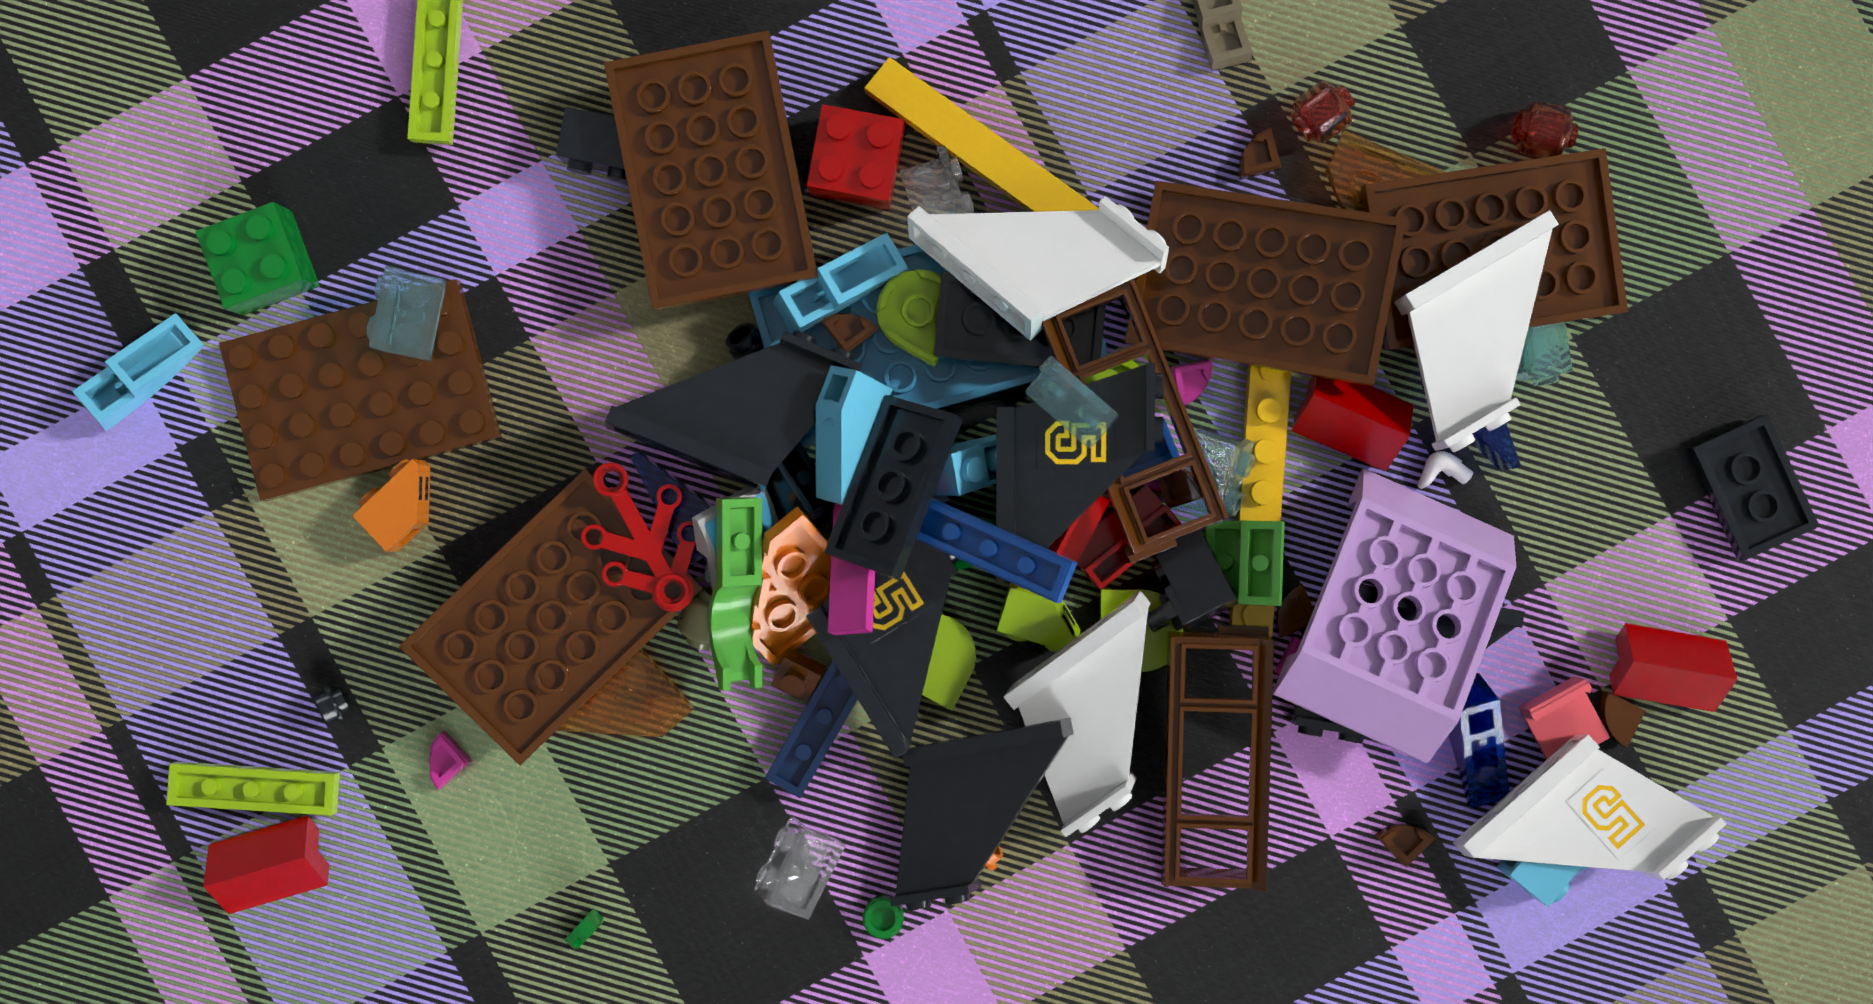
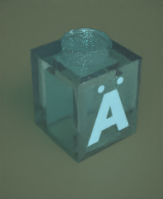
[1517,322,1573,387]

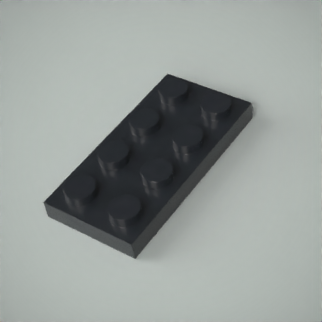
[933,272,1106,370]
[824,395,963,581]

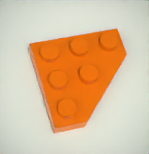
[751,506,831,667]

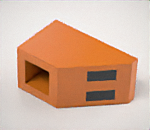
[352,459,430,552]

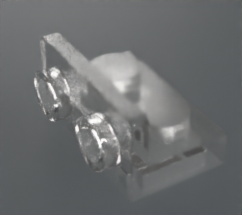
[900,145,975,214]
[755,817,845,920]

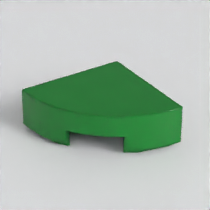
[564,909,604,950]

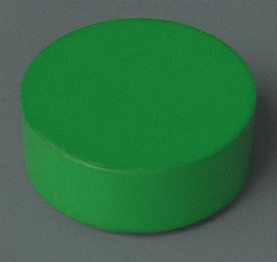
[863,895,904,939]

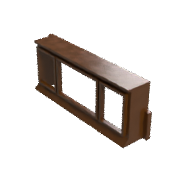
[1042,279,1229,564]
[1161,624,1274,892]

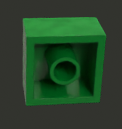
[195,202,320,315]

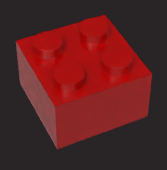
[807,104,905,210]

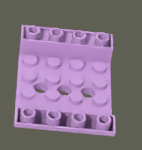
[1273,469,1516,763]

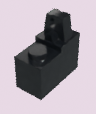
[1147,529,1238,632]

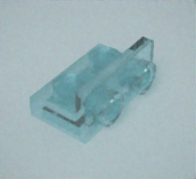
[367,265,447,361]
[1026,355,1119,448]
[1173,428,1255,525]

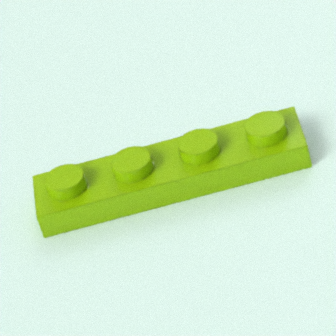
[407,0,463,145]
[166,762,340,816]

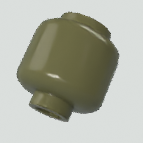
[678,586,713,650]

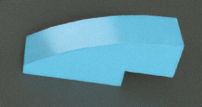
[772,233,908,334]
[72,313,204,431]

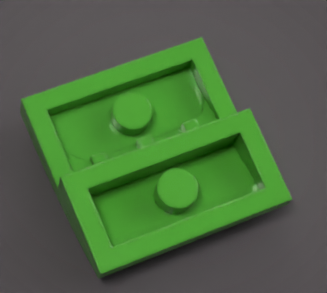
[1206,520,1285,606]

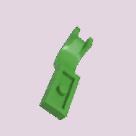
[708,497,762,691]

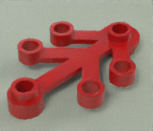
[581,463,696,612]

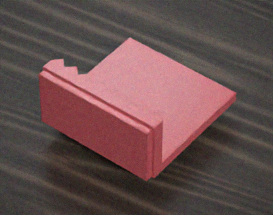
[1519,677,1610,760]

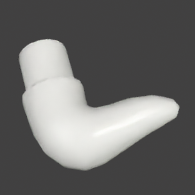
[1418,451,1473,489]

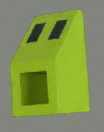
[997,582,1080,652]

